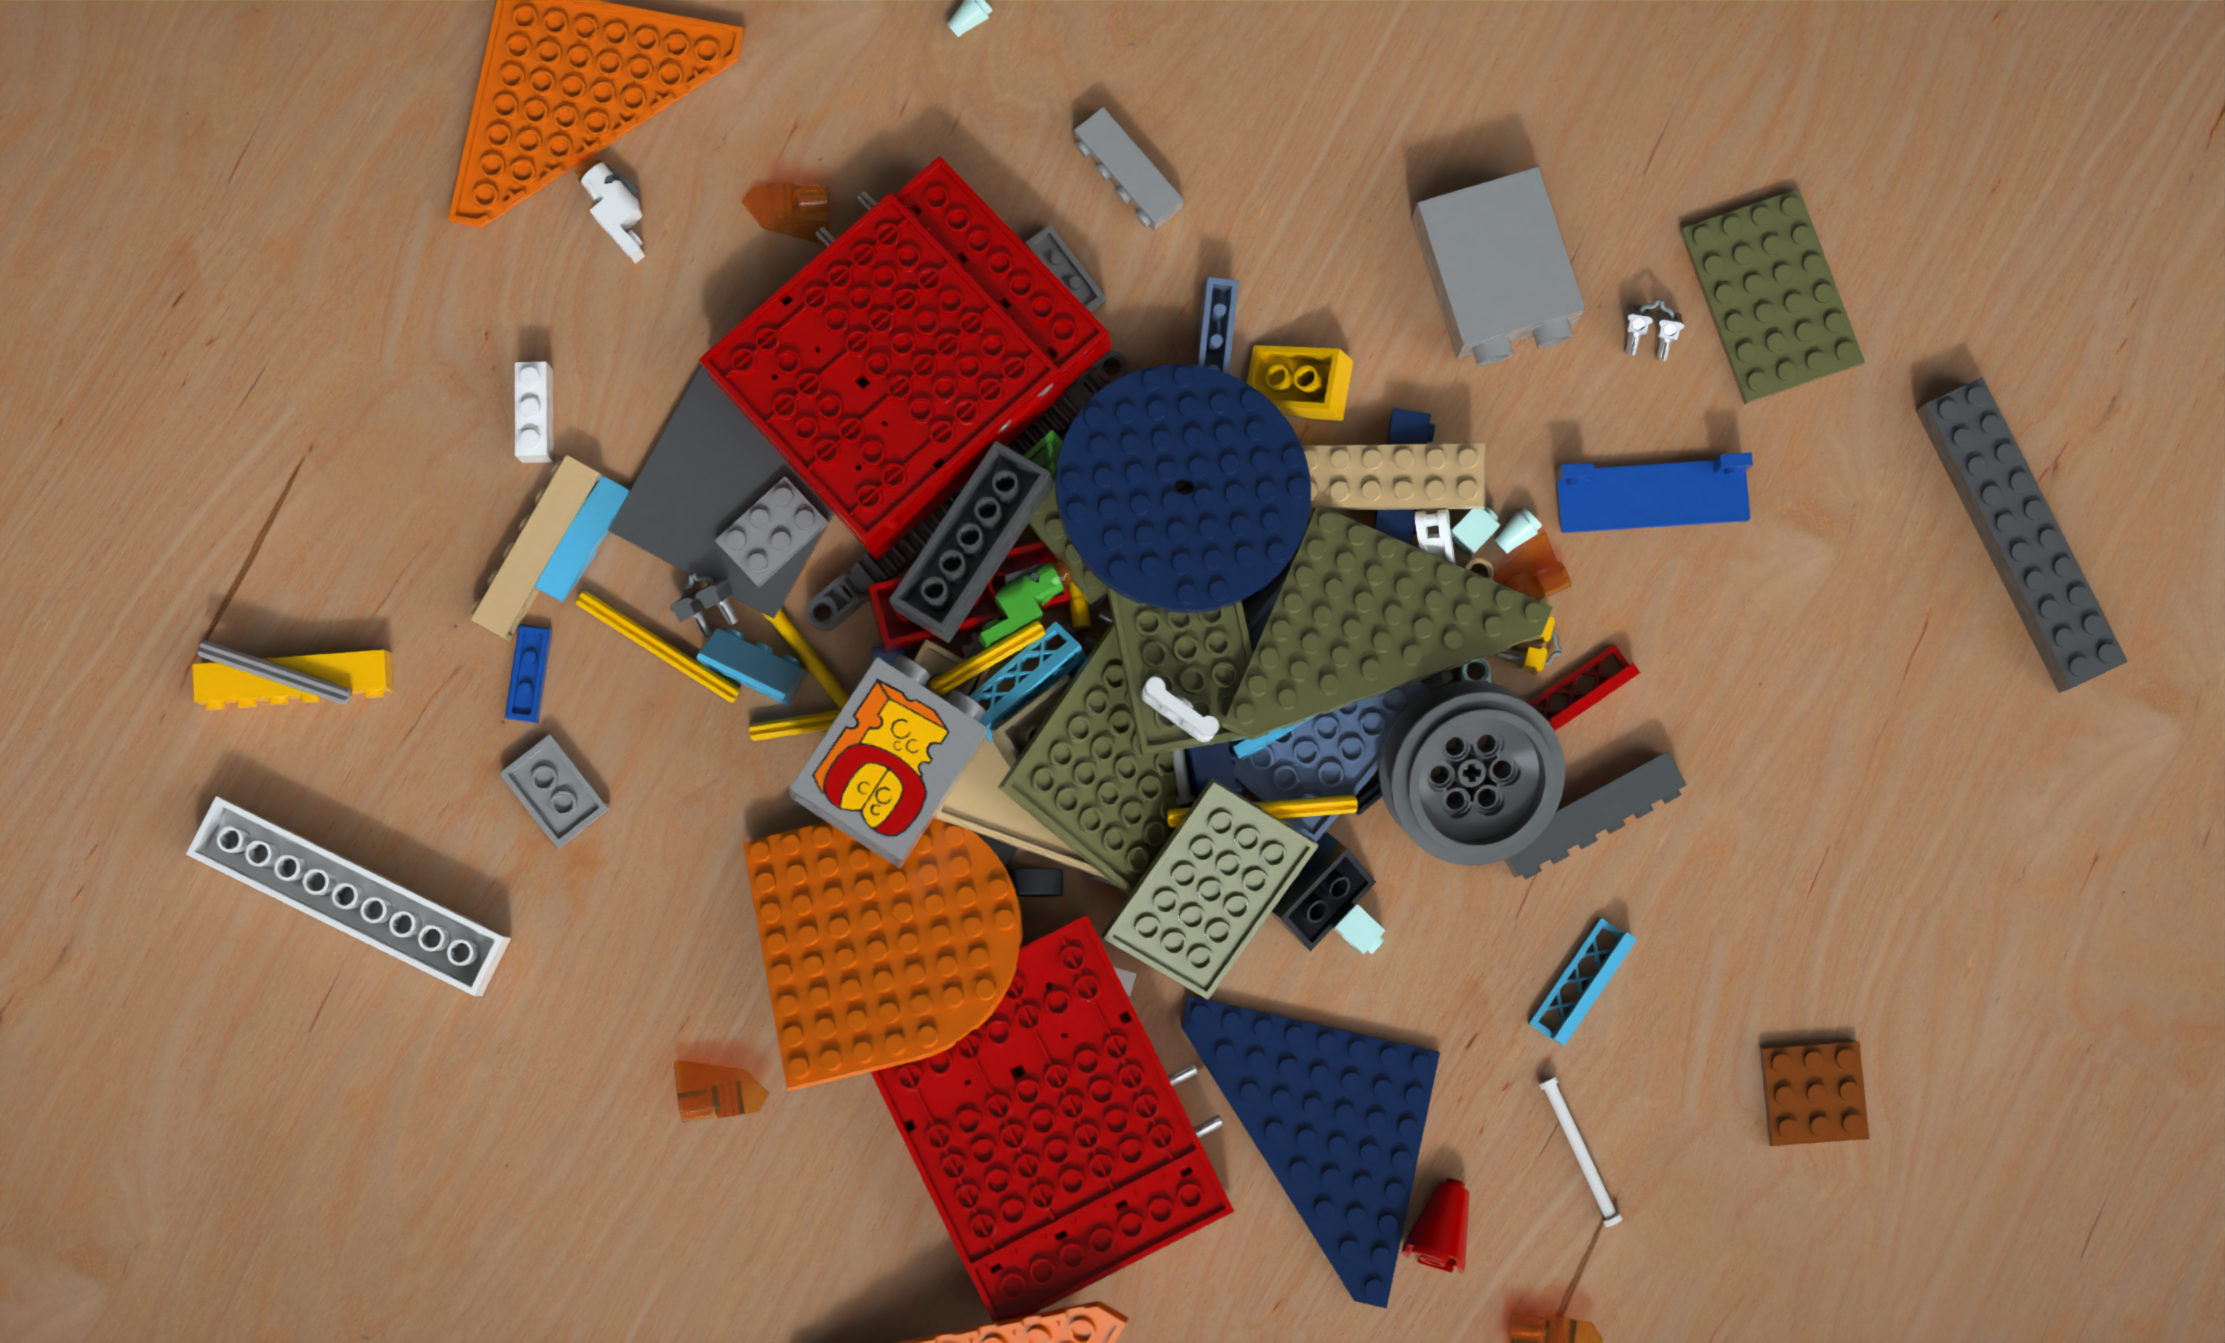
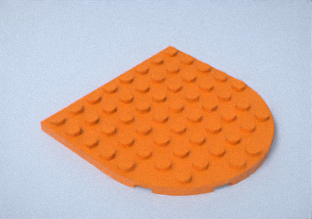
[743,818,1022,1091]

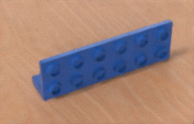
[1556,452,1753,533]

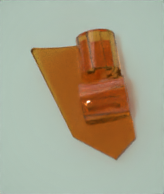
[1492,532,1571,601]
[674,1060,769,1123]

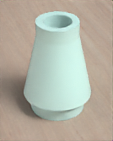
[946,0,993,37]
[1495,507,1542,554]

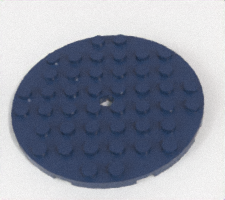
[1055,364,1311,613]

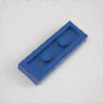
[505,624,552,723]

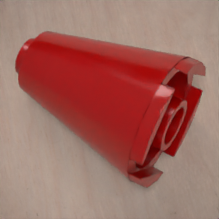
[1401,1178,1470,1273]

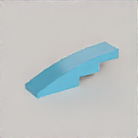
[535,476,630,603]

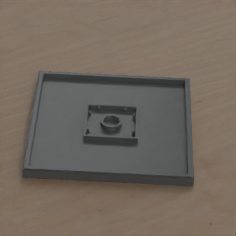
[608,367,834,619]

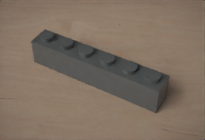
[1504,751,1687,880]

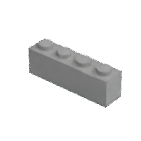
[1074,107,1184,232]

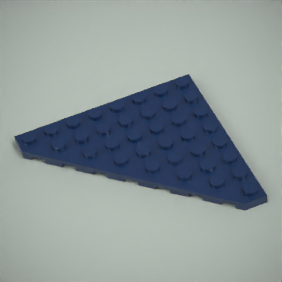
[1181,996,1440,1309]

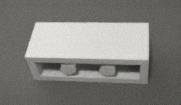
[515,361,554,463]

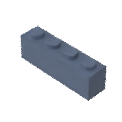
[1194,277,1239,374]

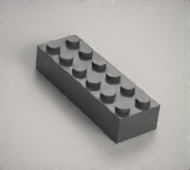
[889,441,1054,643]

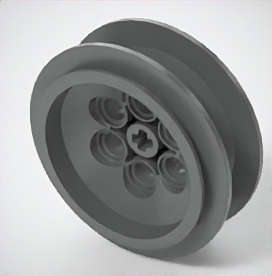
[1379,680,1565,866]

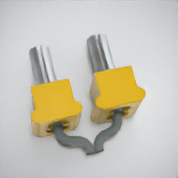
[1497,617,1563,675]

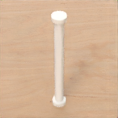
[1539,1076,1623,1227]

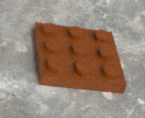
[1760,1041,1869,1146]

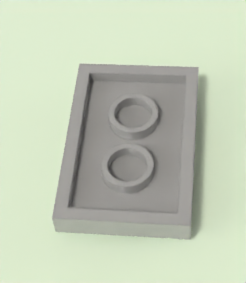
[715,476,829,588]
[499,734,610,849]

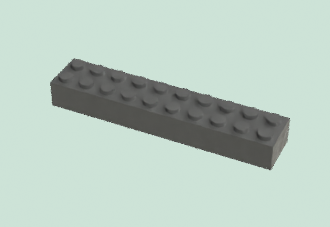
[1916,377,2128,693]

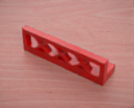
[1528,645,1641,731]

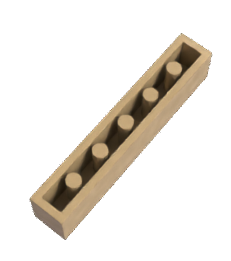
[471,455,603,642]

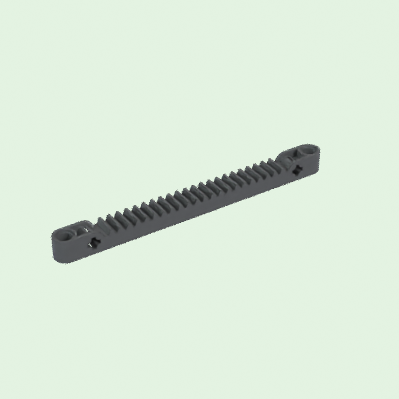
[806,350,1128,632]

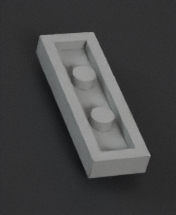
[1025,224,1107,313]

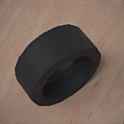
[1006,868,1063,897]

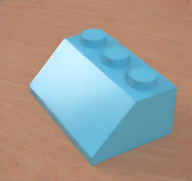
[696,627,806,707]

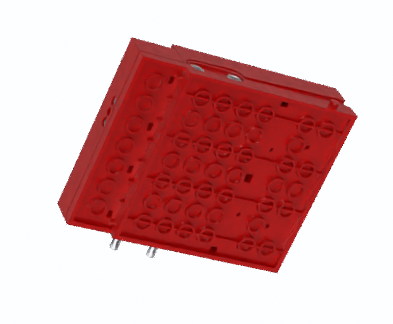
[698,155,1112,561]
[871,915,1235,1322]

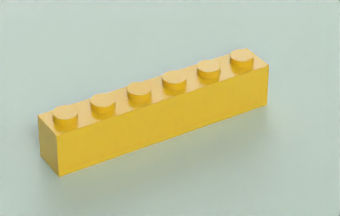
[192,649,394,710]

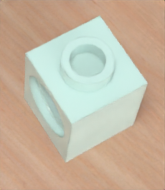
[1451,506,1500,557]
[1333,904,1386,955]

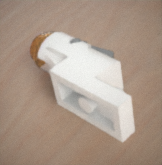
[575,156,645,264]

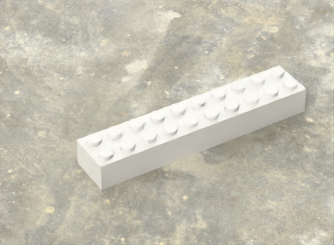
[186,796,511,996]

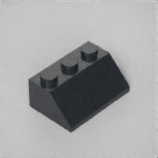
[1271,831,1376,951]

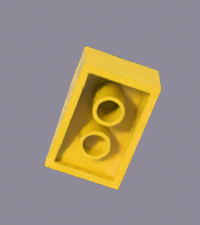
[1247,345,1353,421]

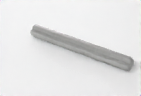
[197,640,352,705]

